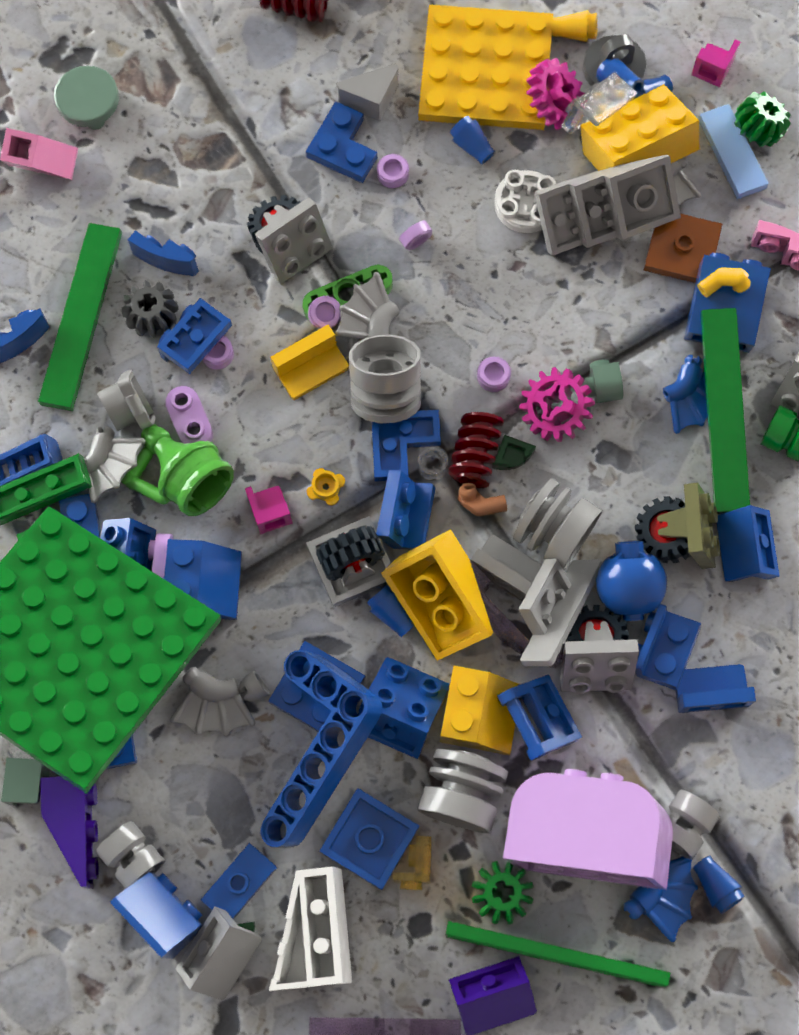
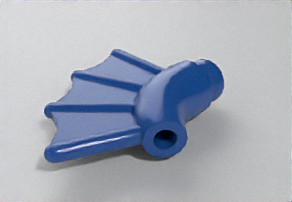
[663,355,708,434]
[623,857,698,942]

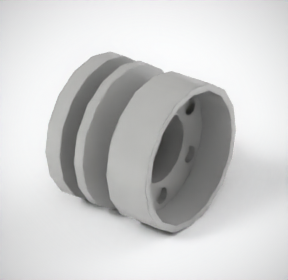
[349,335,421,423]
[513,478,603,570]
[418,749,508,834]

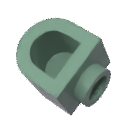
[585,360,623,403]

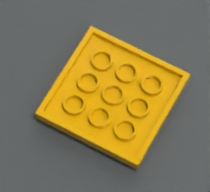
[418,4,553,130]

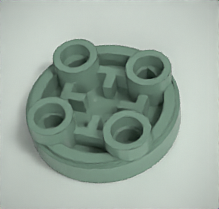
[54,66,120,130]

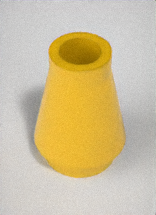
[552,10,598,43]

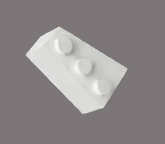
[269,866,352,991]

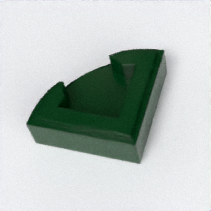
[492,435,536,470]

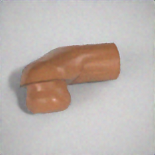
[458,483,507,517]

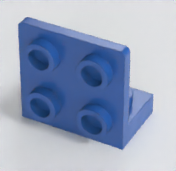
[358,657,450,759]

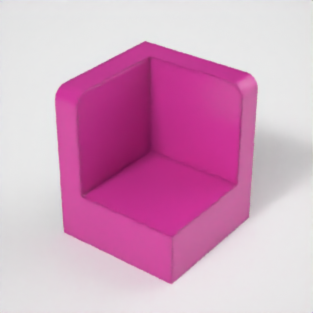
[691,39,741,88]
[245,486,293,534]

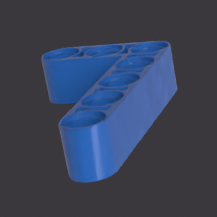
[260,650,382,847]

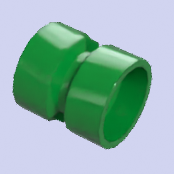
[760,405,799,462]

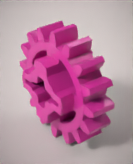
[526,58,587,130]
[519,367,595,442]

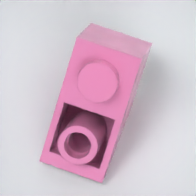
[0,128,78,180]

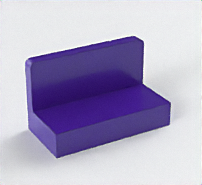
[449,956,537,1035]

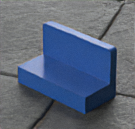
[717,505,780,582]
[675,664,756,713]

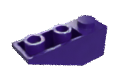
[40,776,99,889]

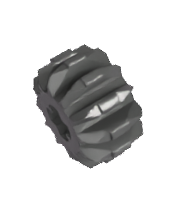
[121,280,179,339]

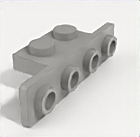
[518,559,602,666]

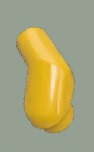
[697,267,751,298]

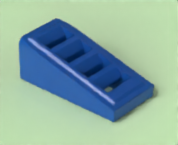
[0,433,63,486]

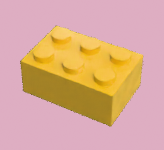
[580,85,700,171]

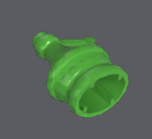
[121,424,234,516]

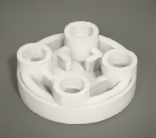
[494,170,556,233]

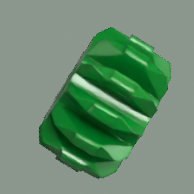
[734,91,791,148]
[472,861,534,925]

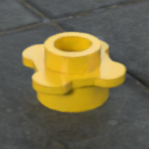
[307,468,345,506]

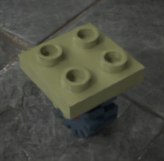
[635,482,720,569]

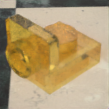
[393,836,432,890]

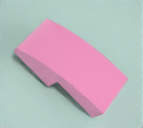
[751,220,799,270]

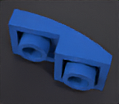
[127,230,199,276]
[0,308,50,364]

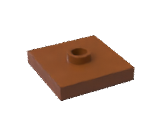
[643,213,723,283]

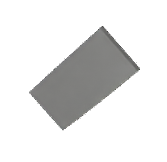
[534,154,681,256]

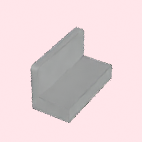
[470,535,542,601]
[176,907,262,1000]

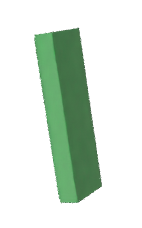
[0,453,92,526]

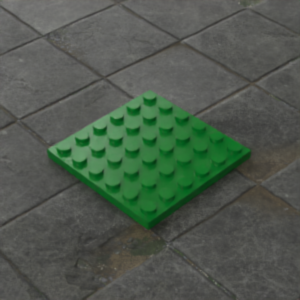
[0,506,221,794]

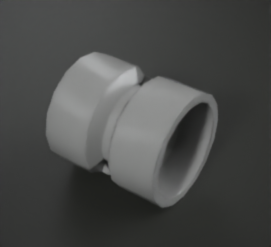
[669,789,720,860]
[96,821,165,889]

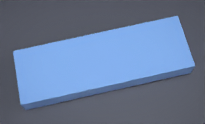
[698,104,769,199]

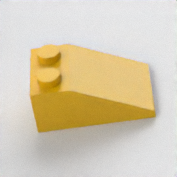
[381,529,493,661]

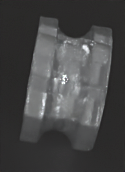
[418,446,449,480]

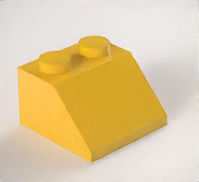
[440,665,520,756]

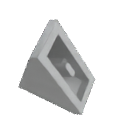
[336,63,399,121]

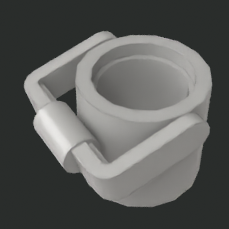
[97,370,156,431]

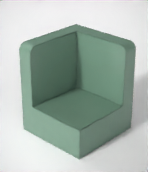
[1,758,50,806]

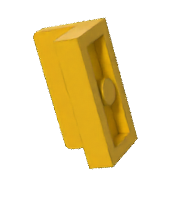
[270,324,349,400]

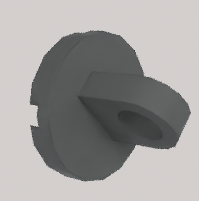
[583,34,647,96]

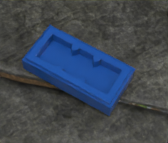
[200,843,278,920]

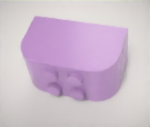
[503,769,673,890]

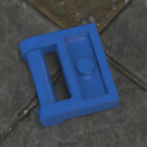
[497,674,582,761]

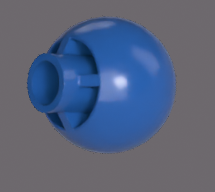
[596,541,667,621]

